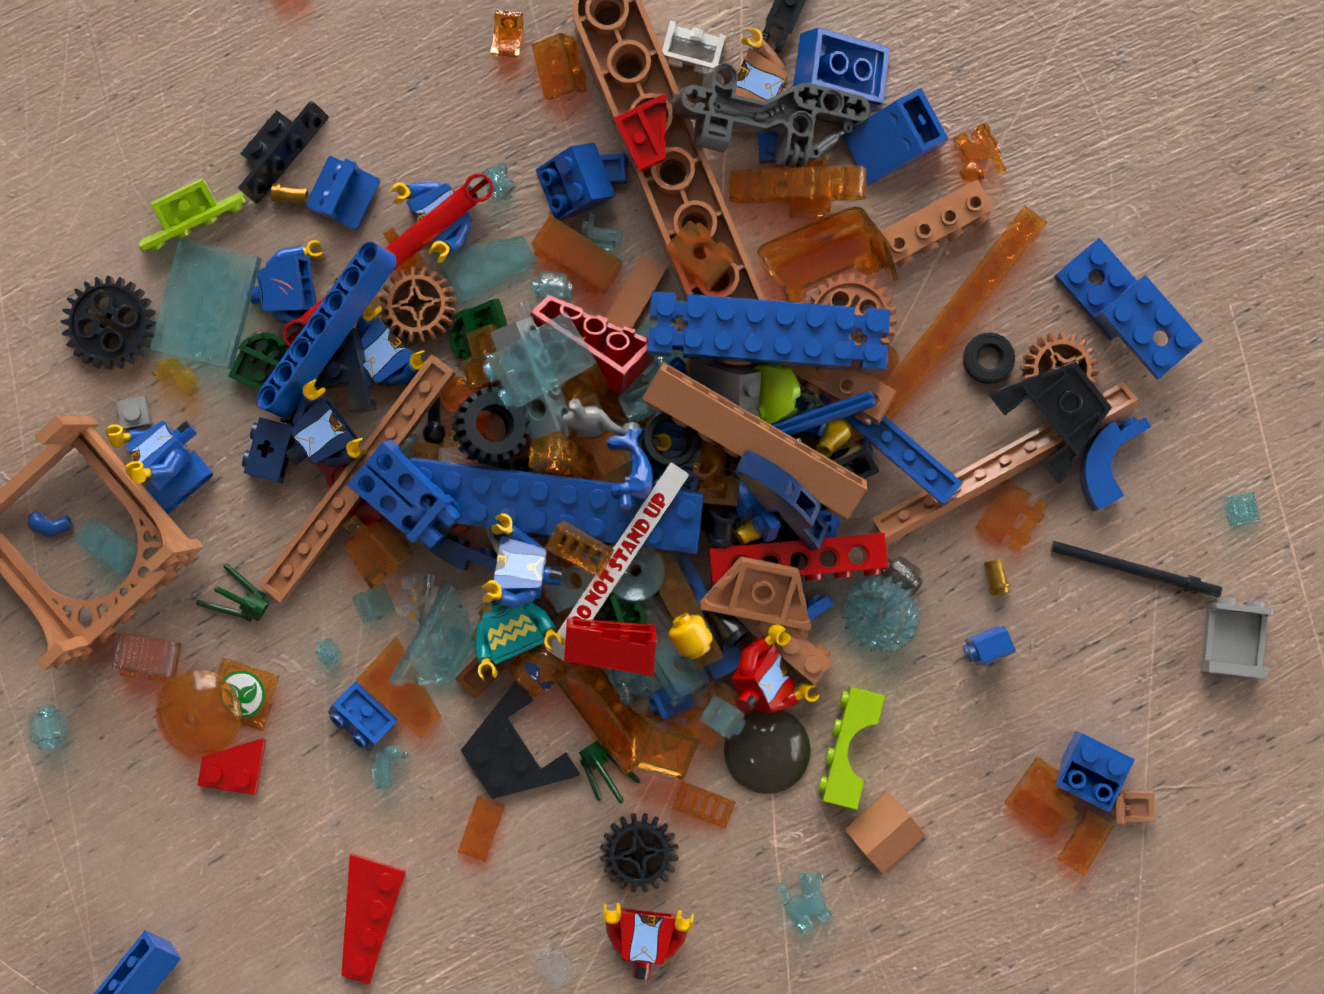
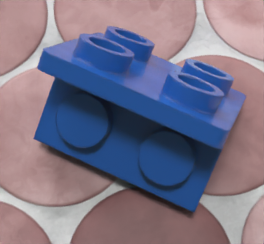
[305,156,381,230]

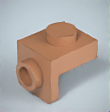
[1111,791,1157,825]

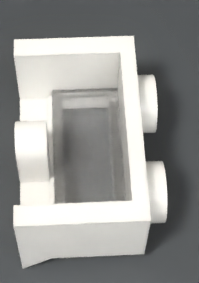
[662,20,726,75]

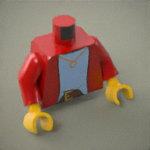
[733,624,819,714]
[603,903,694,980]

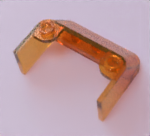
[757,206,899,303]

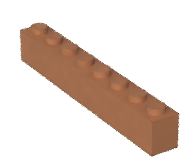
[643,362,867,519]

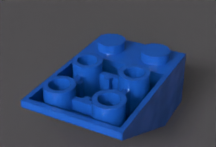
[842,88,948,185]

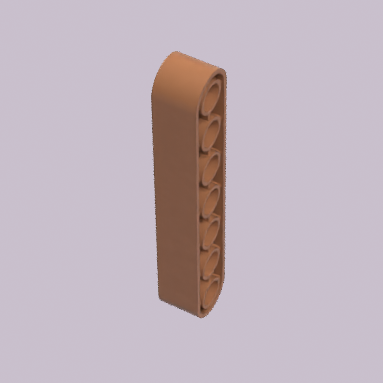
[572,0,765,368]

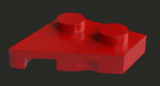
[613,93,666,173]
[197,738,266,795]

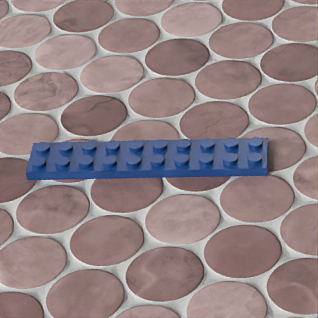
[410,458,704,554]

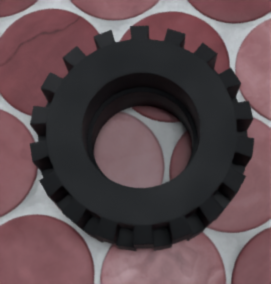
[452,387,531,465]

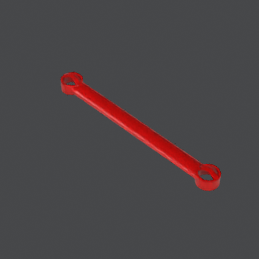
[283,173,493,346]

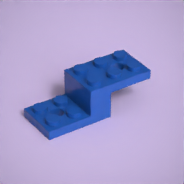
[1054,237,1203,380]

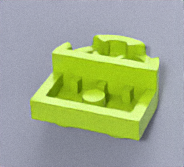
[752,364,801,424]

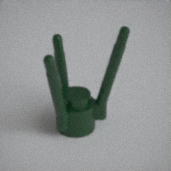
[196,564,269,622]
[579,740,640,803]

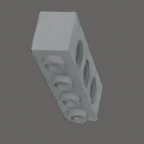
[490,317,570,442]

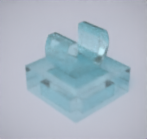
[1223,492,1260,526]

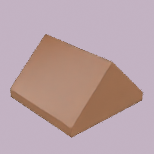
[844,791,926,874]

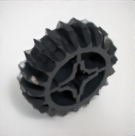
[600,813,679,893]

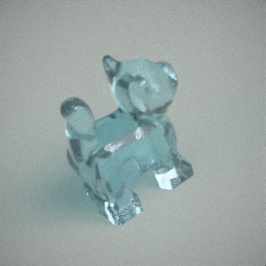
[607,668,652,705]
[776,871,834,934]

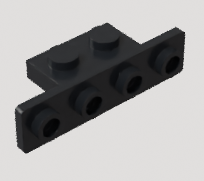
[238,101,329,204]

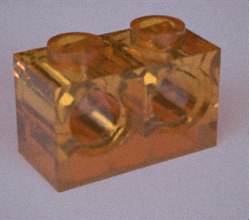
[529,431,595,480]

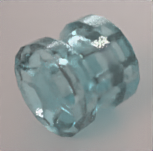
[481,164,515,198]

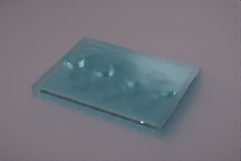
[150,239,262,370]

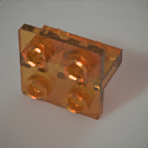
[1005,757,1080,837]

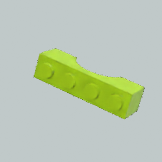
[817,686,885,810]

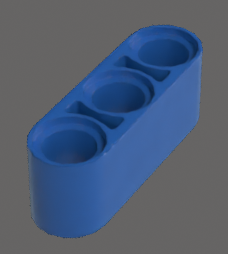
[146,451,214,514]

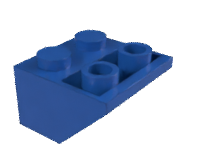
[535,143,616,222]
[1056,731,1135,812]

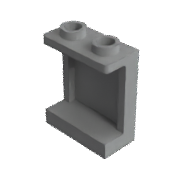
[1201,597,1273,679]

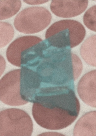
[388,583,476,686]

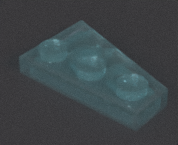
[434,236,537,304]

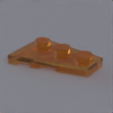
[357,636,441,738]

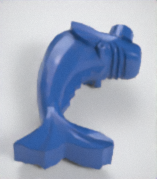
[606,428,653,510]

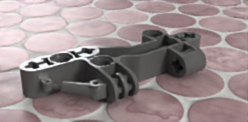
[672,63,870,170]

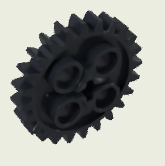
[61,276,158,370]

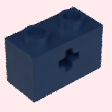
[242,417,295,484]

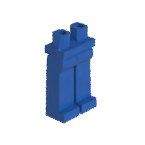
[347,439,461,549]

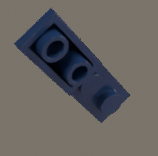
[735,450,828,551]
[418,521,497,571]

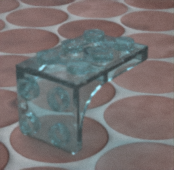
[482,312,597,411]

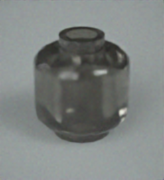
[880,556,923,599]

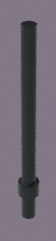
[1051,541,1222,597]

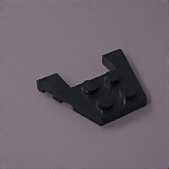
[280,328,376,424]
[987,361,1112,483]
[461,679,581,799]

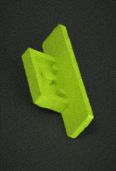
[139,178,246,252]

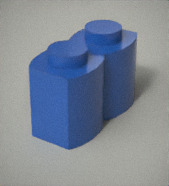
[963,626,1016,666]

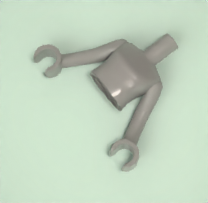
[550,399,641,453]

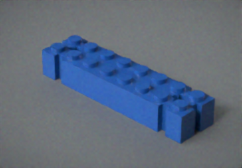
[647,291,891,373]

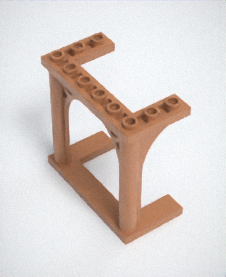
[0,415,204,671]

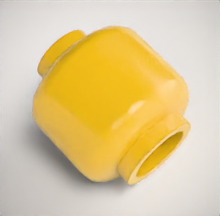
[669,613,713,659]

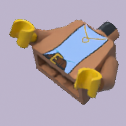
[736,28,788,101]

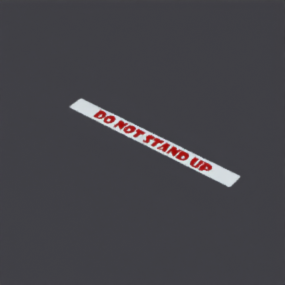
[547,463,689,661]

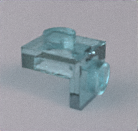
[582,210,623,250]
[371,745,408,789]

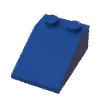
[793,27,890,105]

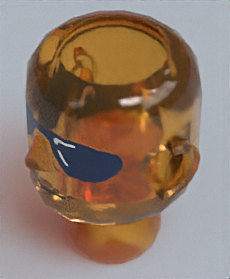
[510,630,567,697]

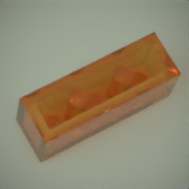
[531,215,623,295]

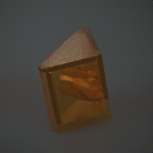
[631,711,700,779]

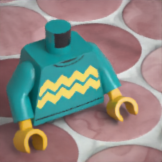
[475,600,565,681]

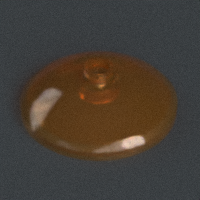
[156,670,242,756]

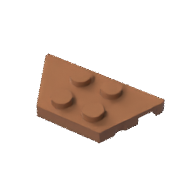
[700,557,811,631]

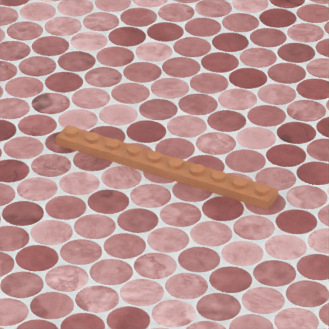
[258,354,456,603]
[872,382,1140,545]

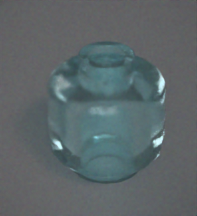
[531,271,574,305]
[27,705,69,750]

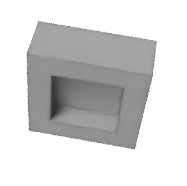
[116,395,153,430]

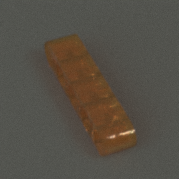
[729,166,867,203]

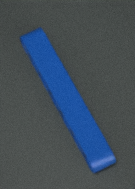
[256,241,396,418]

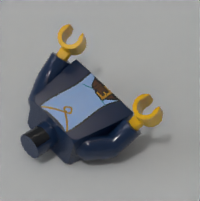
[286,379,369,467]

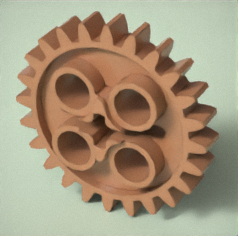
[810,273,897,366]

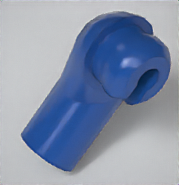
[27,511,73,537]

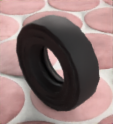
[963,332,1015,384]

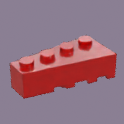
[530,295,655,395]

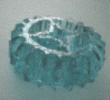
[842,575,921,653]

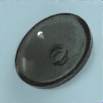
[724,710,811,794]

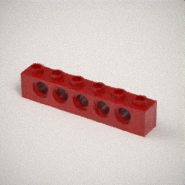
[708,532,888,584]

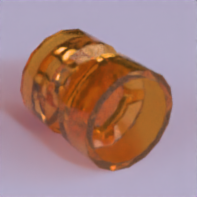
[440,377,479,415]

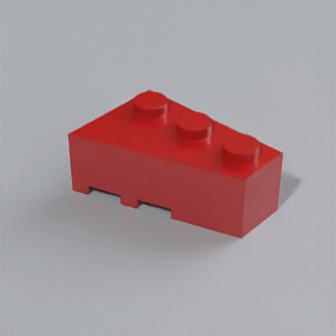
[564,618,657,677]

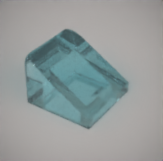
[353,583,395,623]

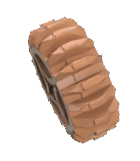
[379,266,457,344]
[1020,331,1100,386]

